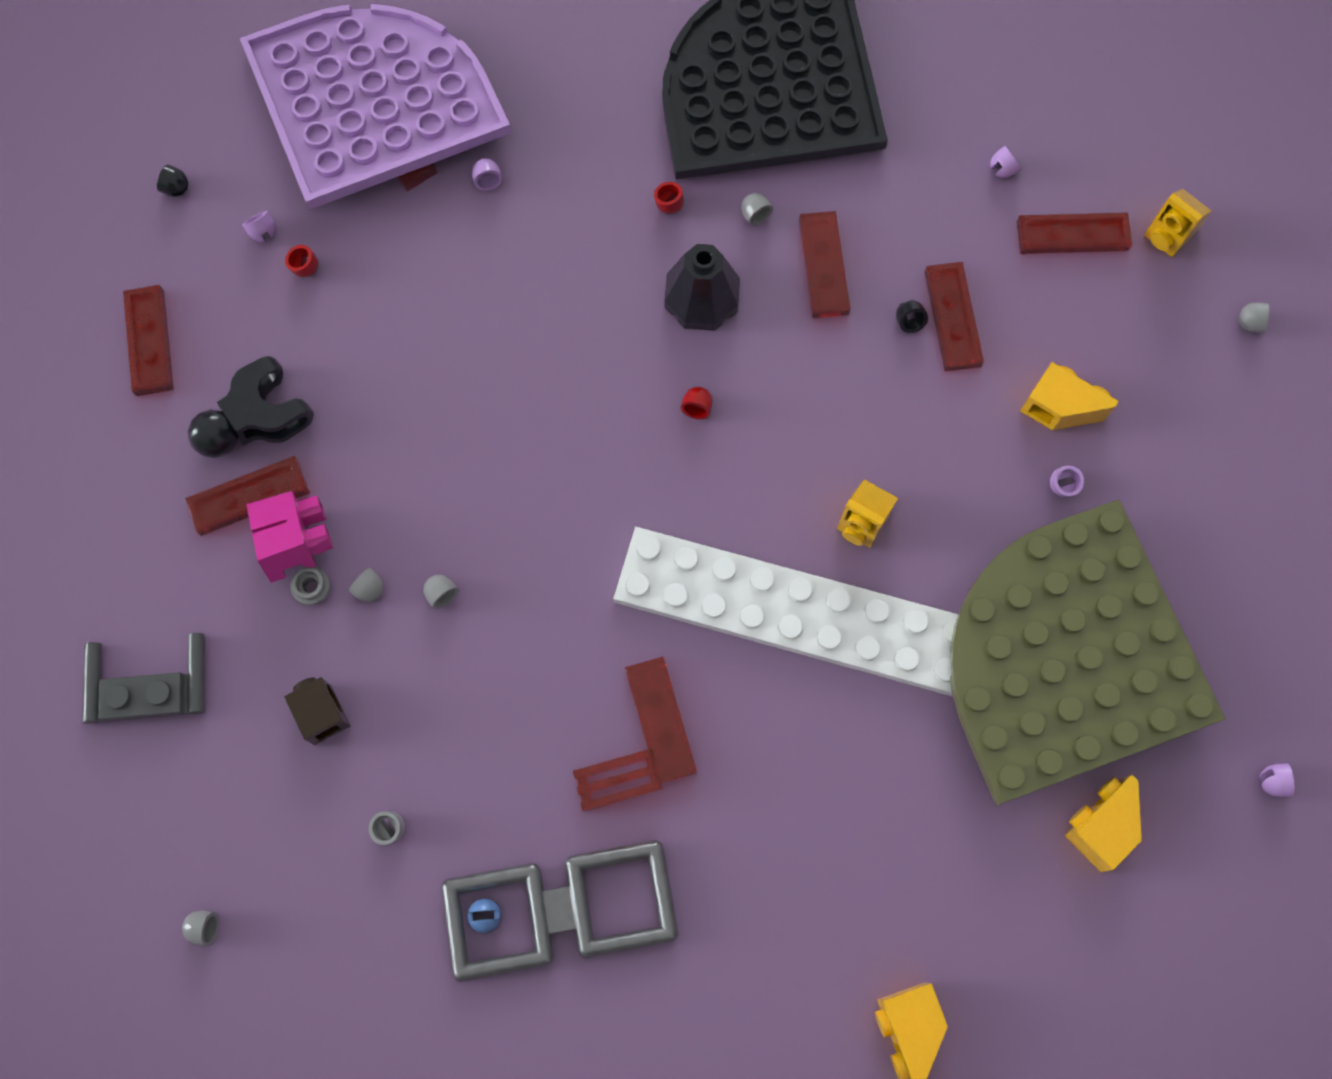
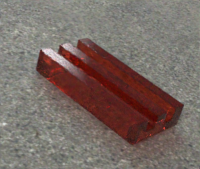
[573,749,663,812]

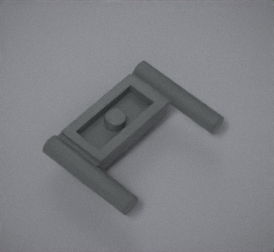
[82,633,205,724]

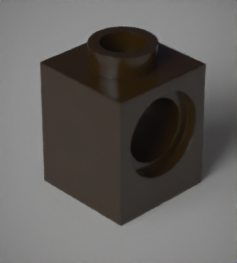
[284,677,350,745]

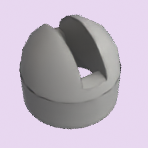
[741,193,773,226]
[1238,302,1269,333]
[348,567,383,602]
[423,575,459,609]
[369,811,406,845]
[182,910,220,946]

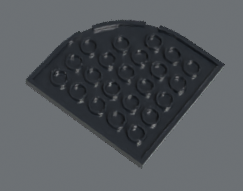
[662,0,888,180]

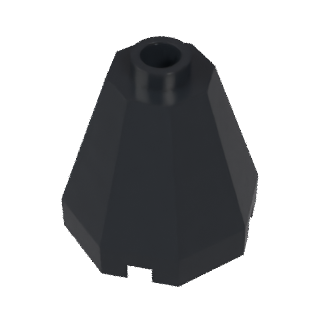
[665,244,740,331]

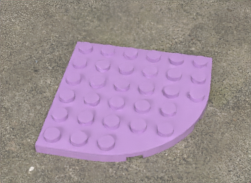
[240,4,512,210]

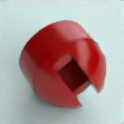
[654,182,684,215]
[285,245,319,277]
[680,387,713,419]

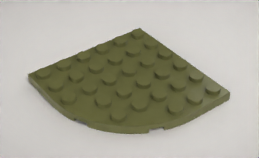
[950,499,1226,806]

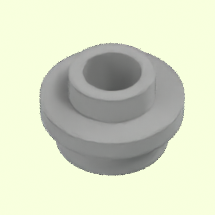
[290,567,331,606]

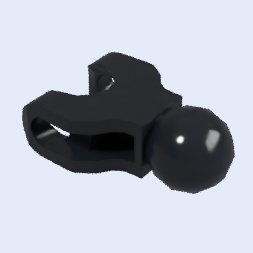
[188,356,314,458]

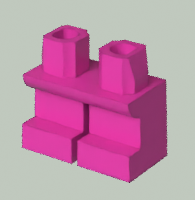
[246,491,333,583]

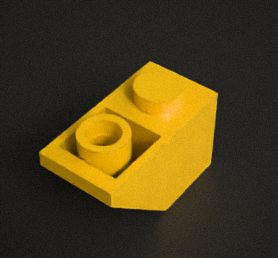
[1144,189,1212,257]
[1020,362,1119,431]
[837,479,898,548]
[1064,775,1142,872]
[875,982,948,1079]

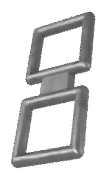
[441,840,678,982]

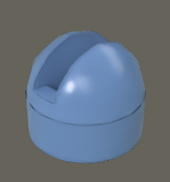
[467,899,502,933]

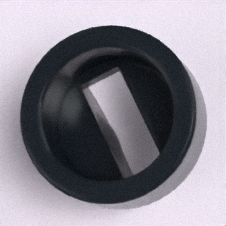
[157,164,188,197]
[896,300,928,333]

